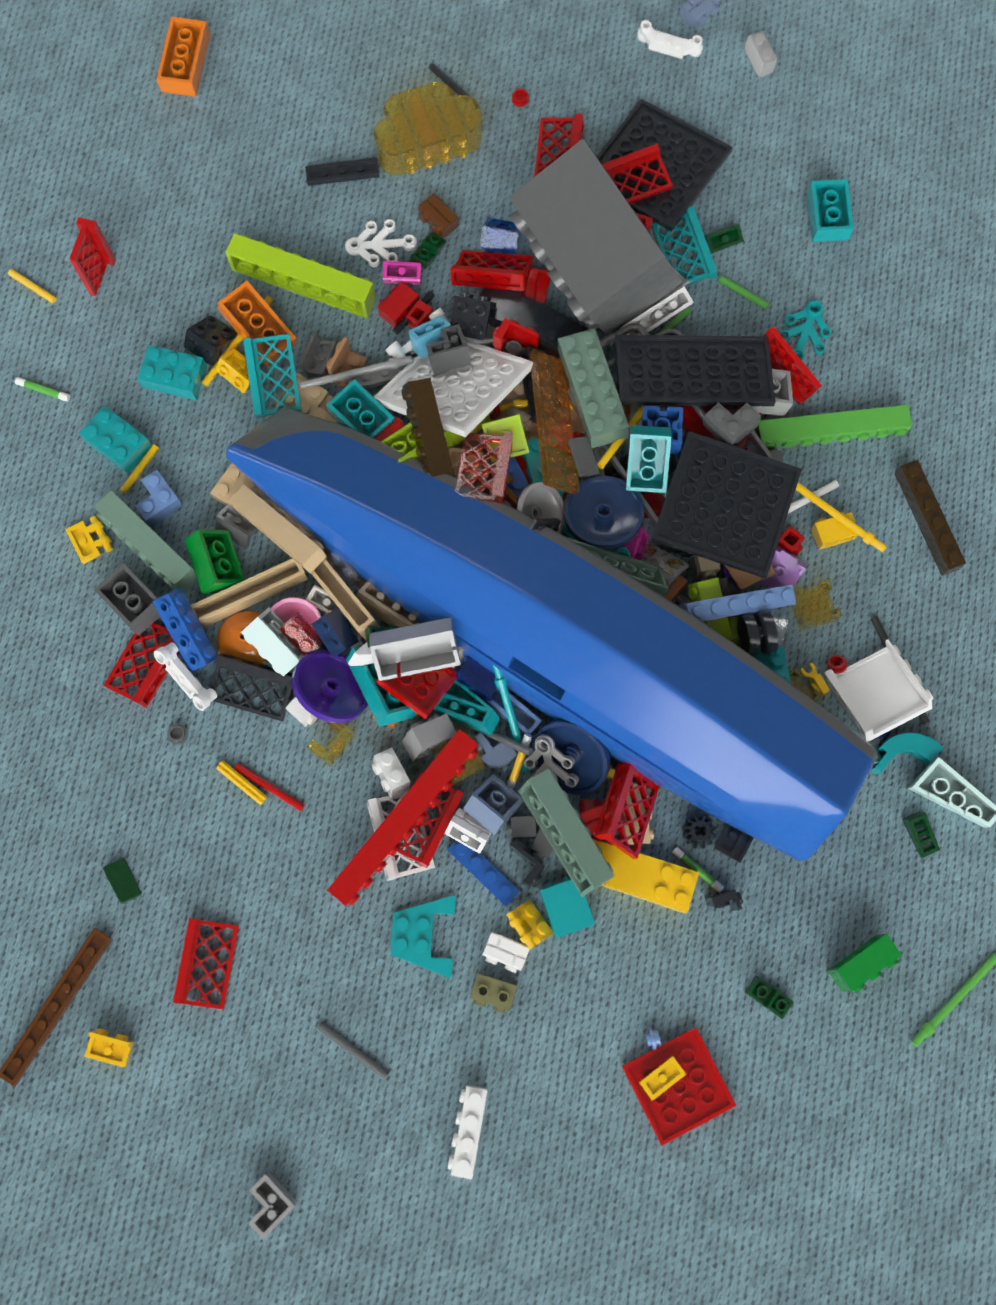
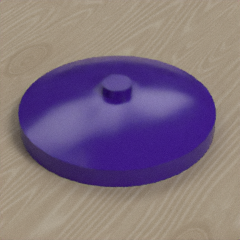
[292,650,368,723]

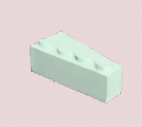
[908,757,996,828]

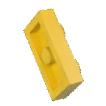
[639,1056,686,1101]

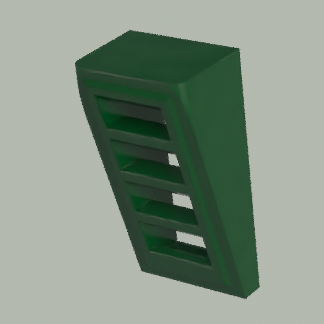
[902,811,940,858]

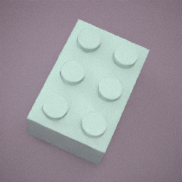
[241,607,310,676]

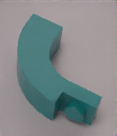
[871,733,944,775]

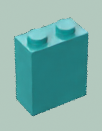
[539,876,595,939]

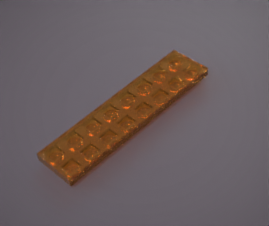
[529,349,580,494]

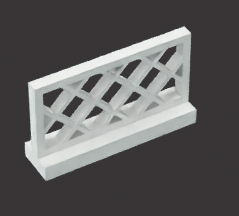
[367,791,435,881]

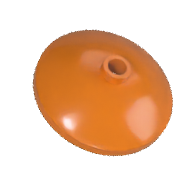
[217,611,267,664]

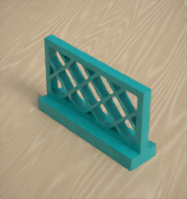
[652,206,717,287]
[243,334,302,418]

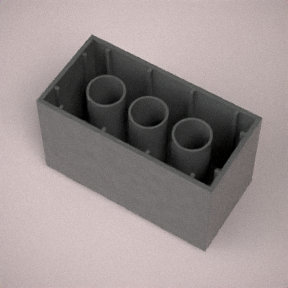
[509,139,683,336]

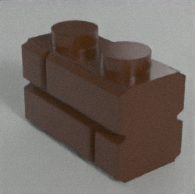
[418,193,459,239]

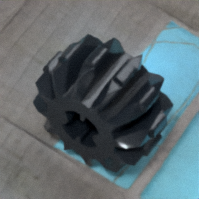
[682,814,716,849]

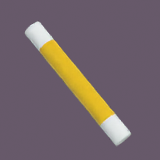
[507,733,532,790]

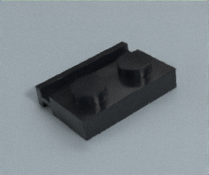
[714,824,754,863]

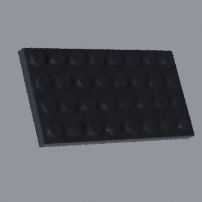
[614,335,776,407]

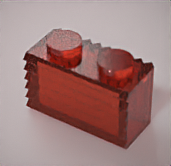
[279,612,323,656]

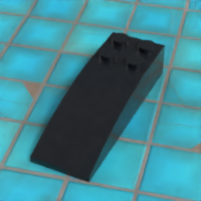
[477,288,588,365]

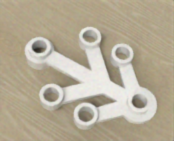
[345,219,417,267]

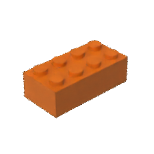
[156,17,210,97]
[218,281,296,368]

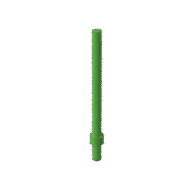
[910,953,996,1047]

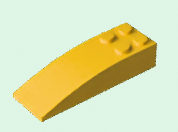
[592,839,699,914]

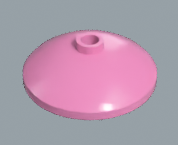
[271,597,322,653]

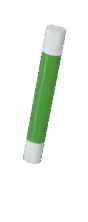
[15,377,71,402]
[672,847,724,893]

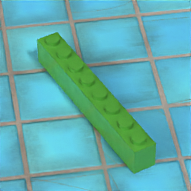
[755,405,913,450]

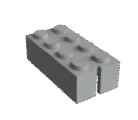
[369,617,460,681]

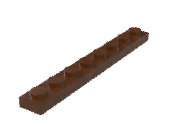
[0,928,113,1087]

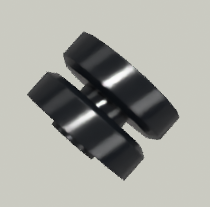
[737,610,778,657]

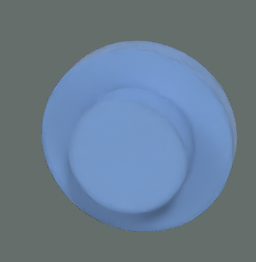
[645,1028,661,1050]

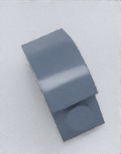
[475,732,517,769]

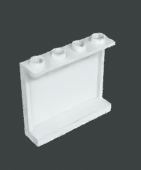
[824,640,933,742]

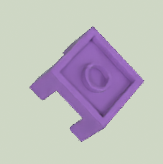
[757,545,808,588]

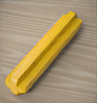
[216,761,267,804]

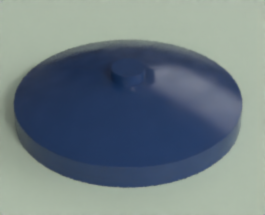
[564,476,644,549]
[532,719,610,795]

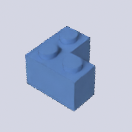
[135,470,183,527]

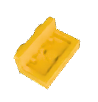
[84,1028,134,1068]

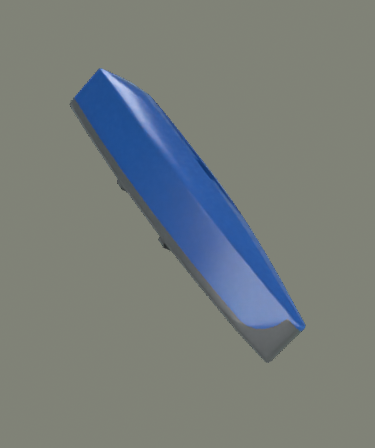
[226,408,878,861]

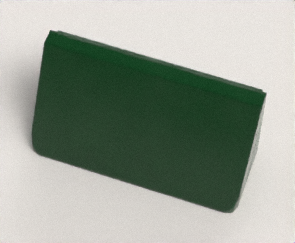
[704,224,744,254]
[103,858,142,904]

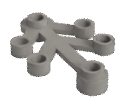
[524,734,579,787]

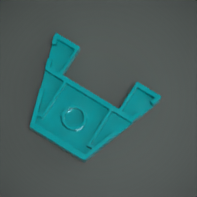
[391,896,456,978]

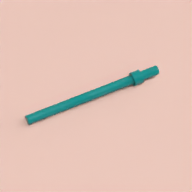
[493,665,531,772]

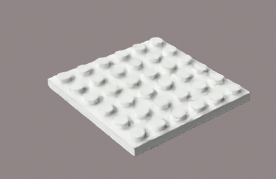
[374,340,534,437]

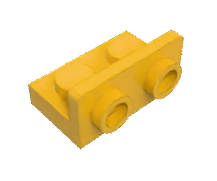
[215,348,262,393]

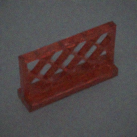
[455,432,513,504]

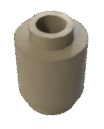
[504,407,533,431]

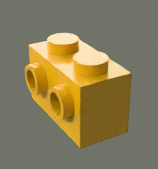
[811,512,858,550]

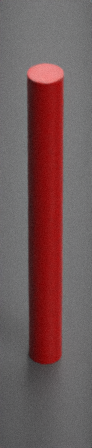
[234,763,305,811]

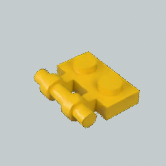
[65,516,113,564]
[506,899,553,949]

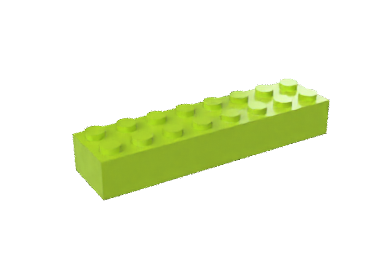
[226,233,376,319]

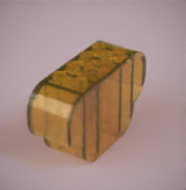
[374,82,483,176]

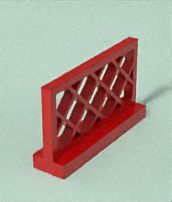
[534,113,585,177]
[602,144,673,204]
[69,217,116,297]
[450,250,534,291]
[764,326,822,405]
[103,622,179,709]
[594,763,659,859]
[398,773,464,868]
[173,918,239,1010]

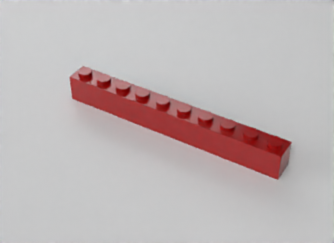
[327,729,479,907]

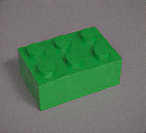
[185,529,245,593]
[827,934,902,993]

